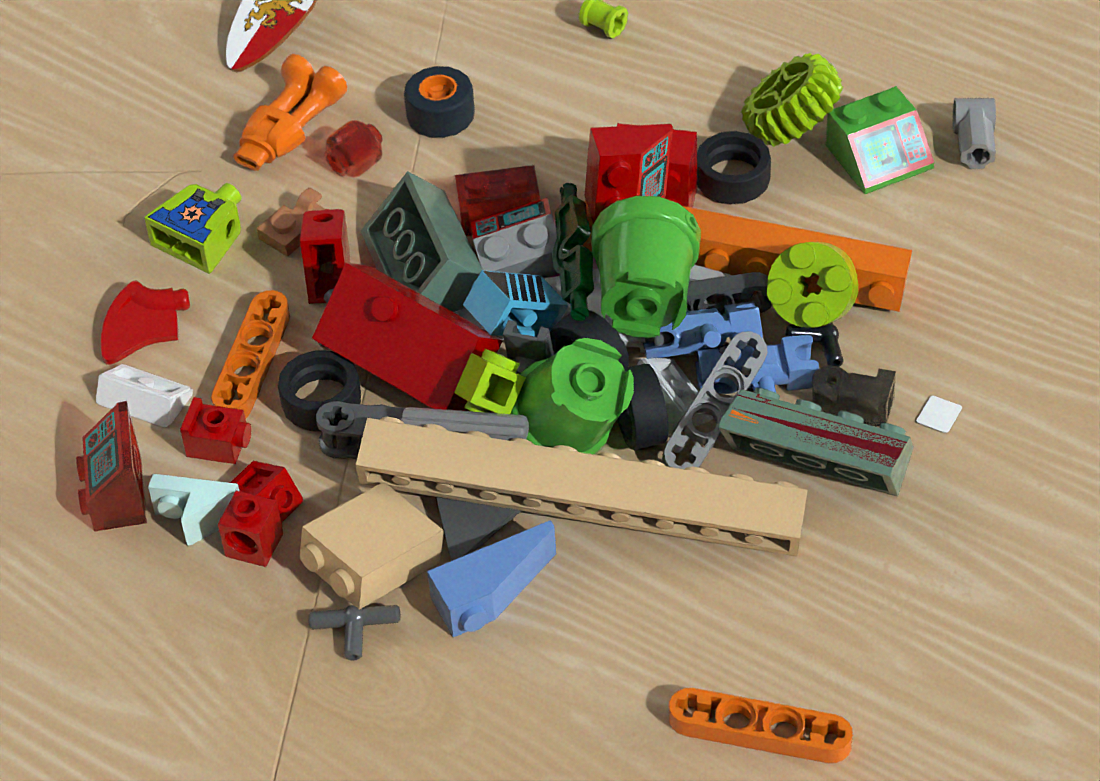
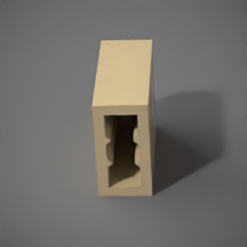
[300,482,444,610]

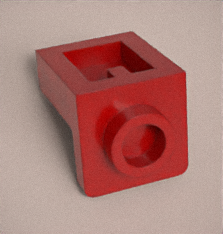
[230,461,303,523]

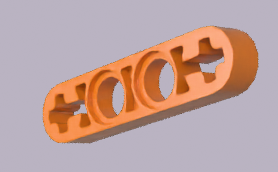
[211,290,290,418]
[669,688,853,763]

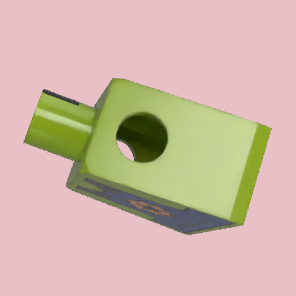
[144,183,242,274]

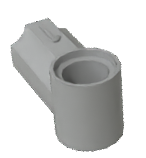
[953,98,996,169]

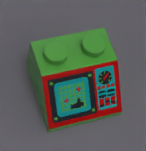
[826,86,934,194]

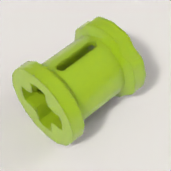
[579,0,628,39]

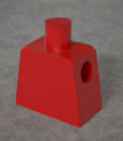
[300,209,350,304]

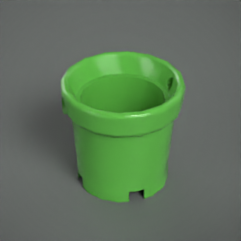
[591,196,701,338]
[510,338,634,455]

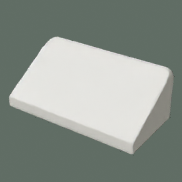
[637,358,713,436]
[96,364,193,427]

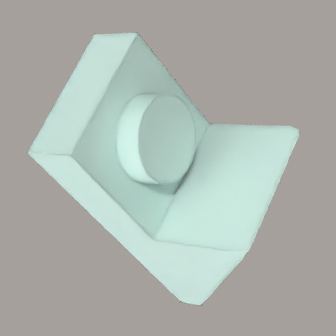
[148,474,239,546]

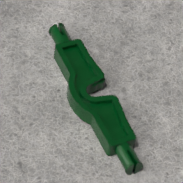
[552,183,594,321]

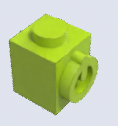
[454,349,526,414]

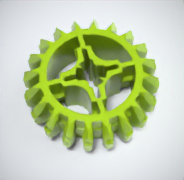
[741,53,843,147]

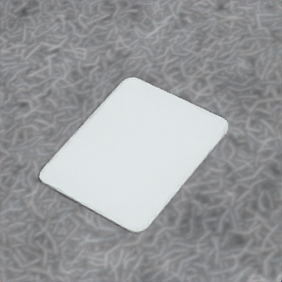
[916,396,962,433]

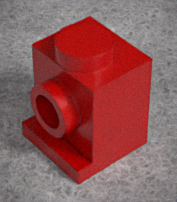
[180,397,251,464]

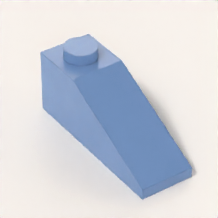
[427,520,556,638]

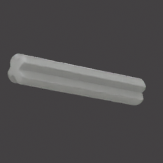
[401,407,529,441]

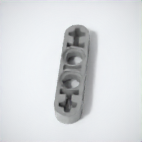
[662,331,767,469]

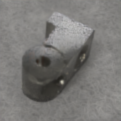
[812,366,896,427]

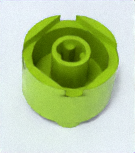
[767,242,858,328]

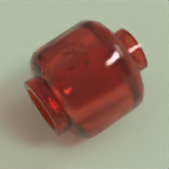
[324,120,383,178]

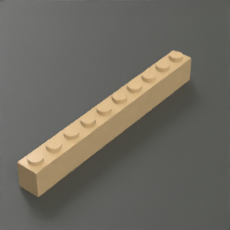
[355,417,808,556]

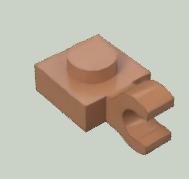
[256,188,325,257]

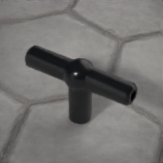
[785,323,844,368]

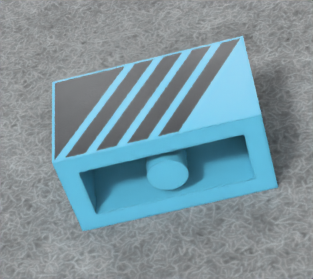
[463,270,569,337]

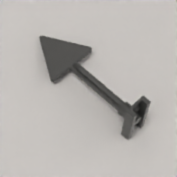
[436,320,553,561]

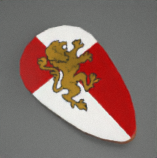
[226,0,317,72]

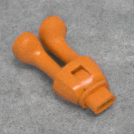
[233,54,347,171]

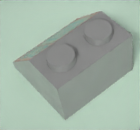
[470,198,559,278]

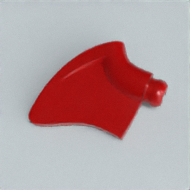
[101,280,190,365]

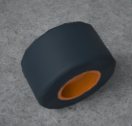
[404,66,475,138]

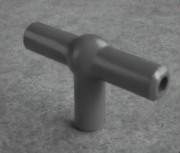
[308,605,401,661]

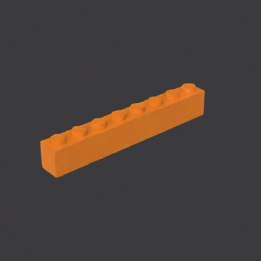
[583,200,912,312]

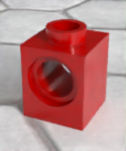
[218,490,284,567]

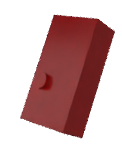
[312,262,503,411]

